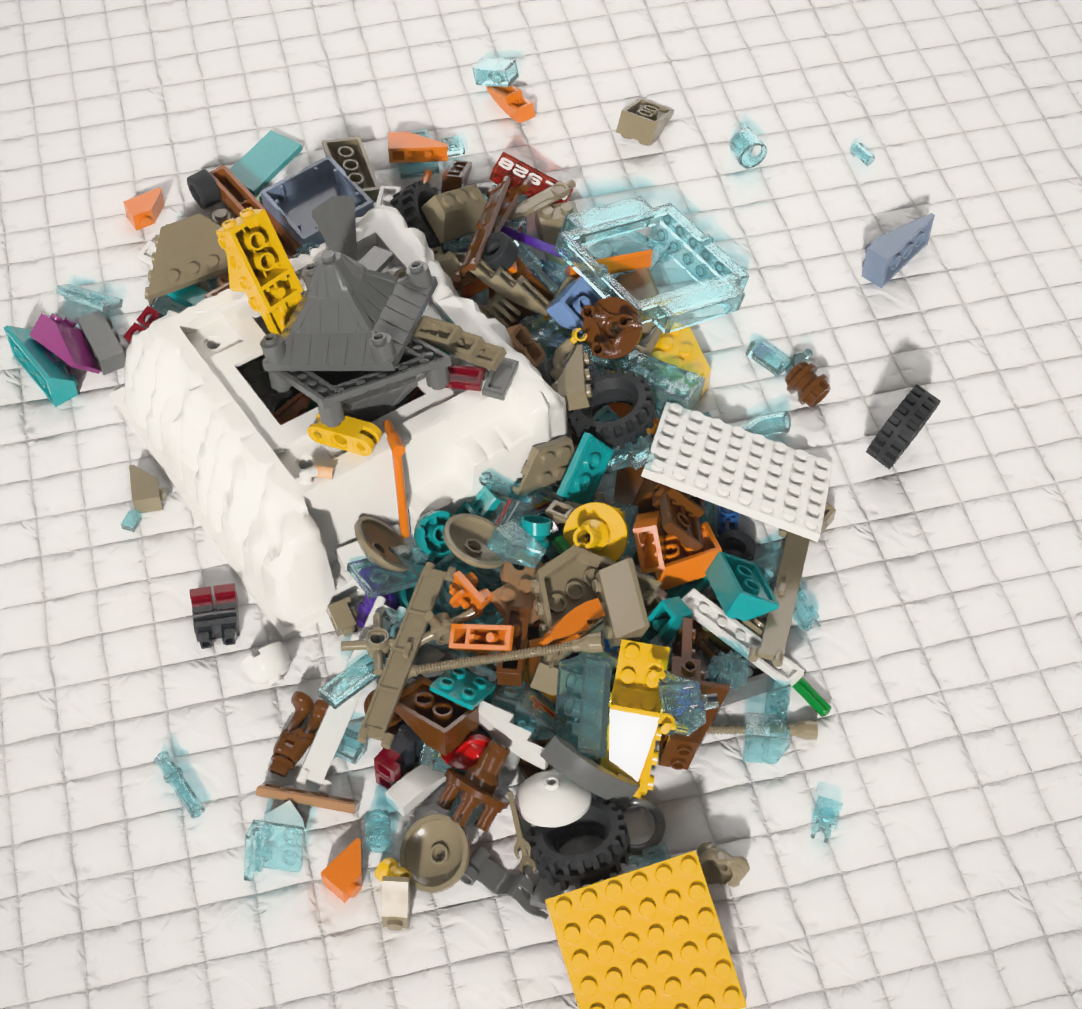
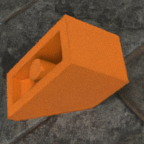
[123,187,165,231]
[321,837,363,903]

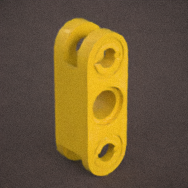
[307,413,382,456]

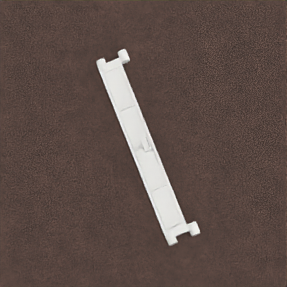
[296,596,407,795]

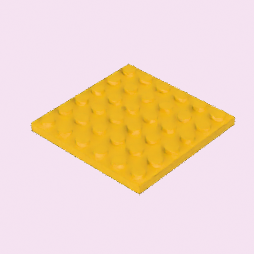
[544,850,747,1009]

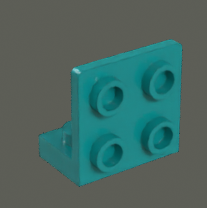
[429,668,496,710]

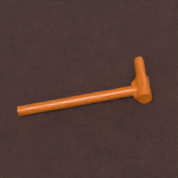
[383,420,410,538]

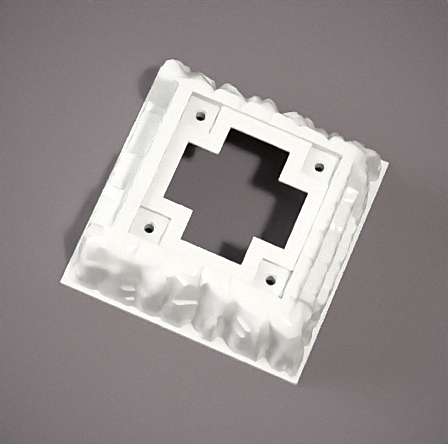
[109,205,573,642]

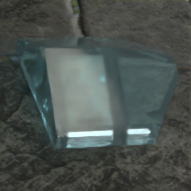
[742,712,790,764]

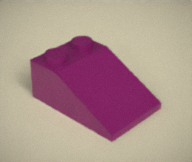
[30,313,101,374]

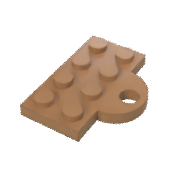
[491,553,556,628]

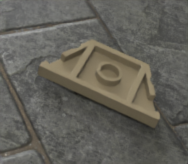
[512,436,575,496]

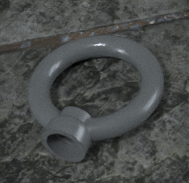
[606,797,666,855]

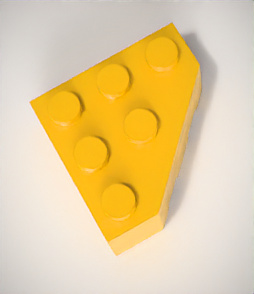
[642,319,711,401]

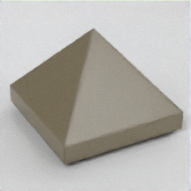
[545,500,575,524]

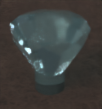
[789,348,813,367]

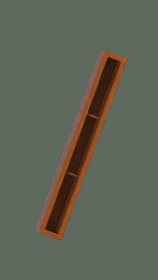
[209,165,307,259]

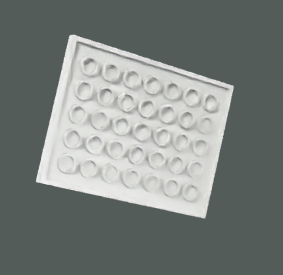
[641,401,833,542]

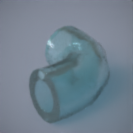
[741,411,791,437]

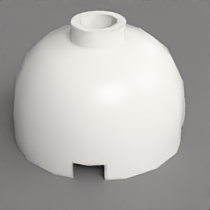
[240,641,290,686]

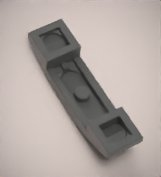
[540,734,640,806]

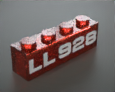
[489,152,574,205]

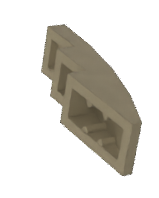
[470,258,551,316]
[413,315,507,371]

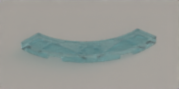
[603,447,656,476]
[383,608,497,683]

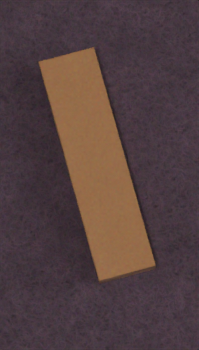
[256,783,360,814]

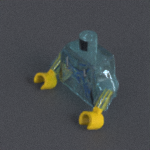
[648,661,719,736]

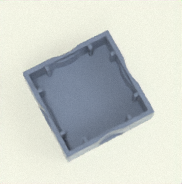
[260,155,374,255]

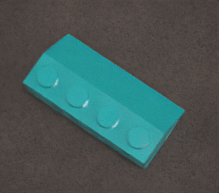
[3,325,78,407]

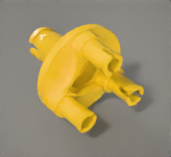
[563,502,629,562]

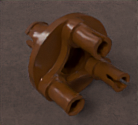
[581,297,643,359]
[436,740,510,832]

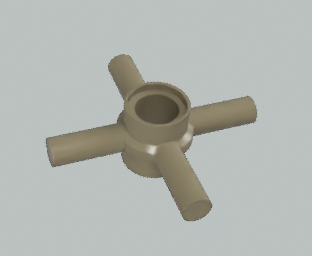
[420,607,477,646]
[341,613,395,676]

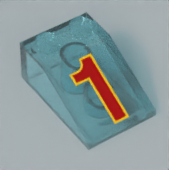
[494,681,574,739]

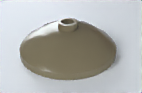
[443,513,511,569]
[354,516,414,572]
[400,814,470,893]

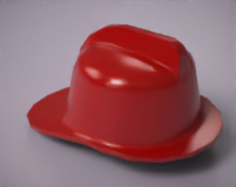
[440,734,491,770]

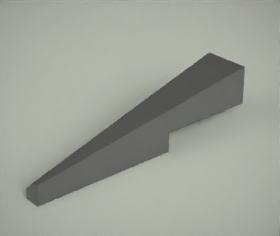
[312,195,357,261]

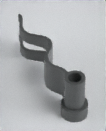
[460,846,549,920]

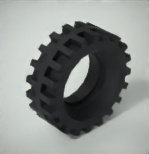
[390,180,461,254]
[568,368,657,450]
[866,384,941,469]
[529,797,632,890]

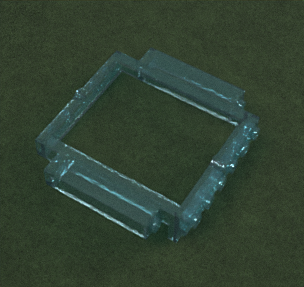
[554,196,750,334]

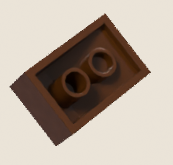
[395,676,479,756]

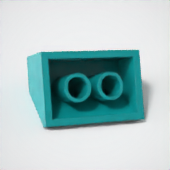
[705,551,780,621]

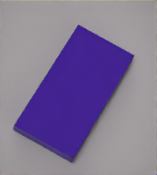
[500,226,587,264]

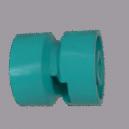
[518,515,552,556]

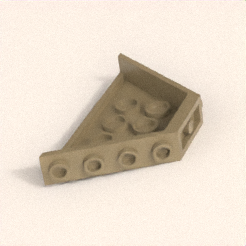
[145,213,228,307]
[531,545,662,670]

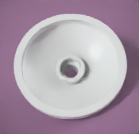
[515,769,592,827]

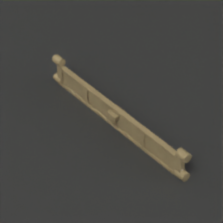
[748,528,810,667]
[357,562,458,749]

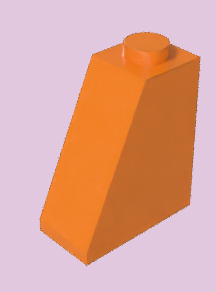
[633,510,665,574]

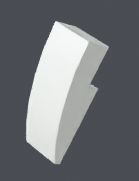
[385,755,456,817]

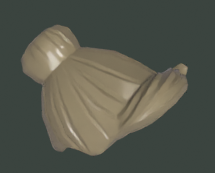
[697,842,750,888]

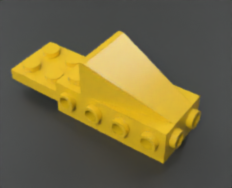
[215,207,304,335]
[597,639,670,799]

